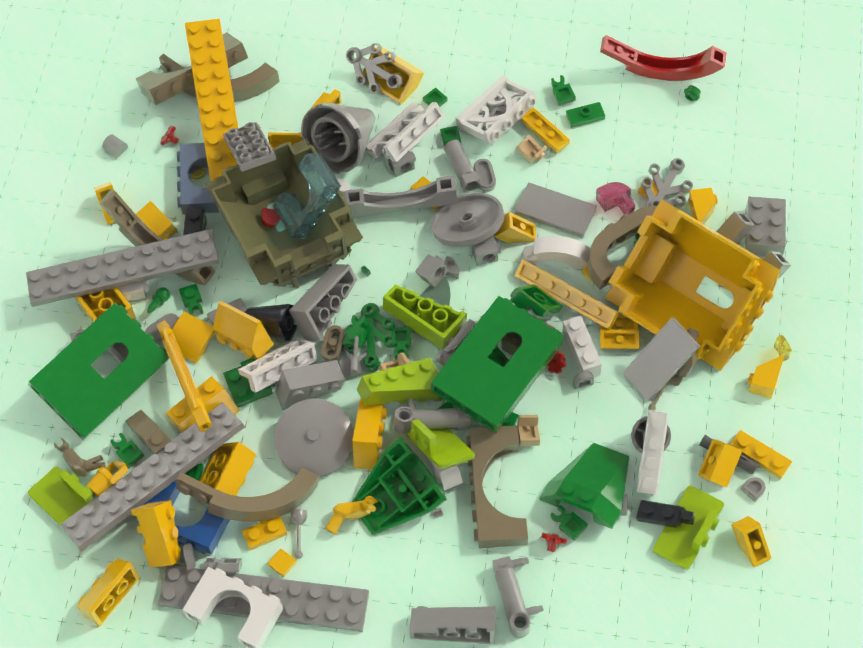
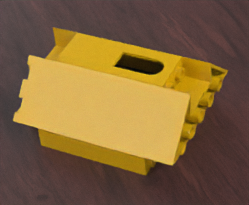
[605,199,781,371]

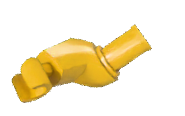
[325,496,377,535]

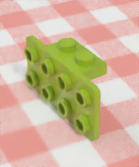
[405,419,475,469]
[28,467,94,526]
[653,485,724,570]

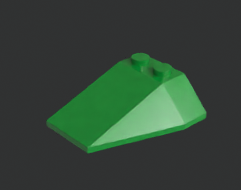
[352,437,447,535]
[539,442,630,529]

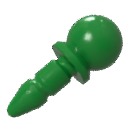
[147,287,170,313]

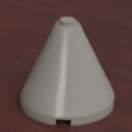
[301,103,376,174]

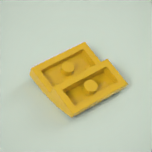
[164,311,215,364]
[599,314,639,349]

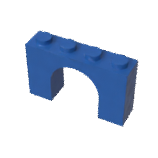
[137,482,230,555]

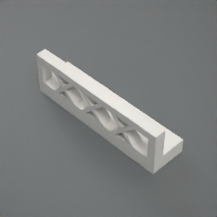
[238,338,317,392]

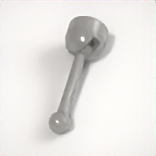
[291,509,307,559]

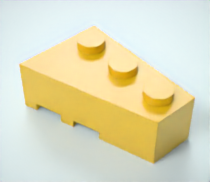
[352,398,387,470]
[131,500,181,567]

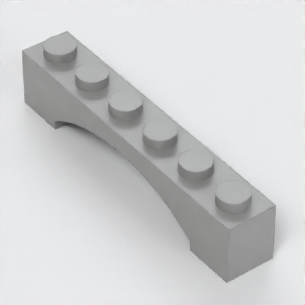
[344,175,458,218]

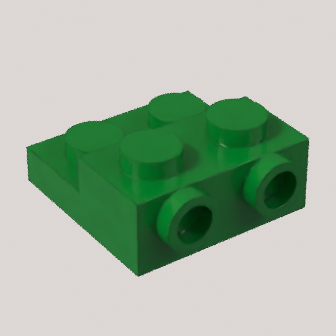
[510,284,563,317]
[223,358,274,407]

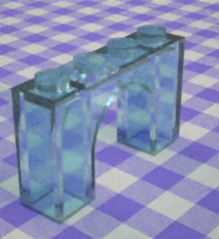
[273,153,341,238]

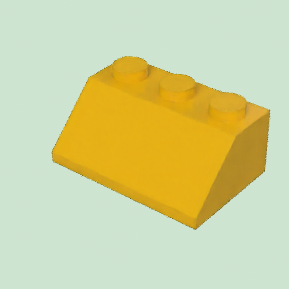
[360,47,425,104]
[213,301,274,360]
[166,376,240,434]
[199,442,256,496]
[76,558,140,627]

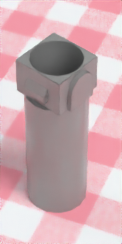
[444,140,480,192]

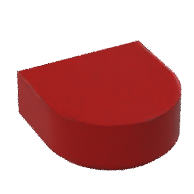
[261,207,280,228]

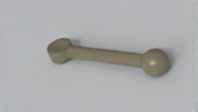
[648,381,669,410]

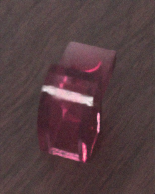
[595,182,636,215]

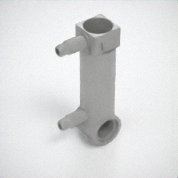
[393,398,471,434]
[492,556,544,638]

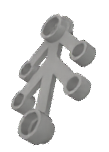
[345,43,402,94]
[641,158,693,207]

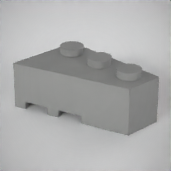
[275,360,345,411]

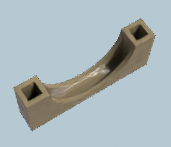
[135,32,248,105]
[466,425,528,548]

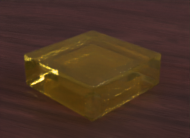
[774,335,792,362]

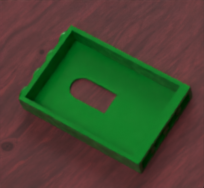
[431,295,564,433]
[28,302,169,440]

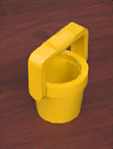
[87,460,129,497]

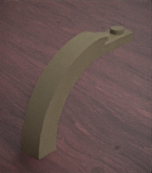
[159,53,280,102]
[99,190,216,285]
[176,468,320,522]

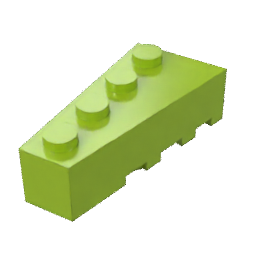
[382,284,467,350]
[356,357,442,405]

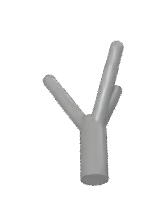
[342,336,367,375]

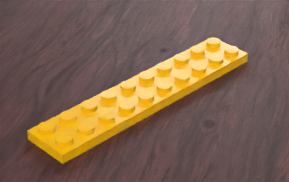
[185,18,239,181]

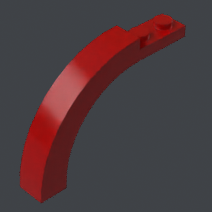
[600,35,727,81]

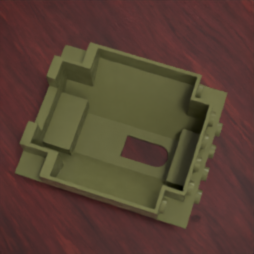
[205,139,363,288]

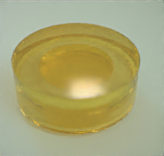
[191,166,206,180]

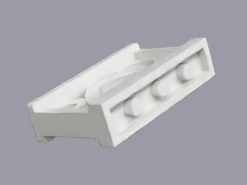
[455,75,537,146]

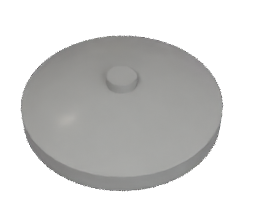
[431,193,505,247]
[274,398,354,478]

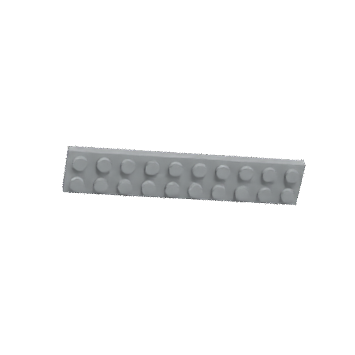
[26,229,219,307]
[60,402,245,552]
[158,565,370,632]

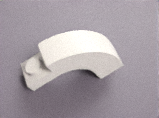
[523,236,590,270]

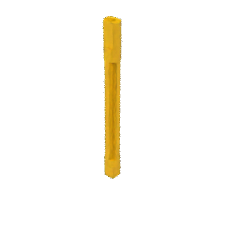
[157,320,212,432]

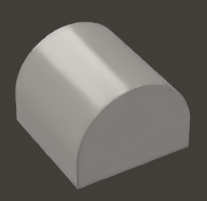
[102,134,129,159]

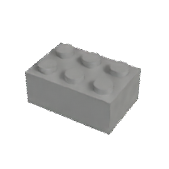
[744,196,786,257]

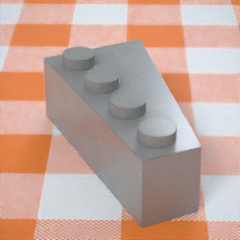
[289,264,357,342]
[409,606,496,644]

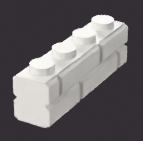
[637,410,669,495]

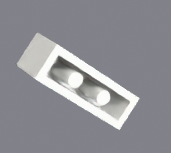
[562,316,602,377]

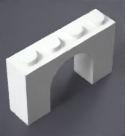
[183,567,283,648]

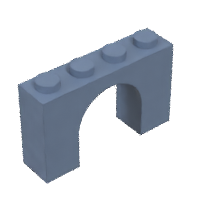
[177,143,220,215]

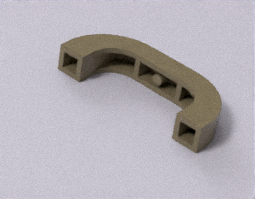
[587,206,657,290]

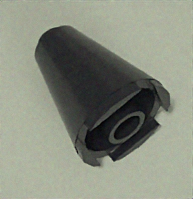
[244,304,297,342]

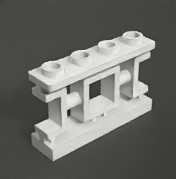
[366,102,445,162]

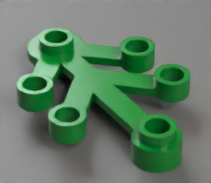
[345,303,396,372]

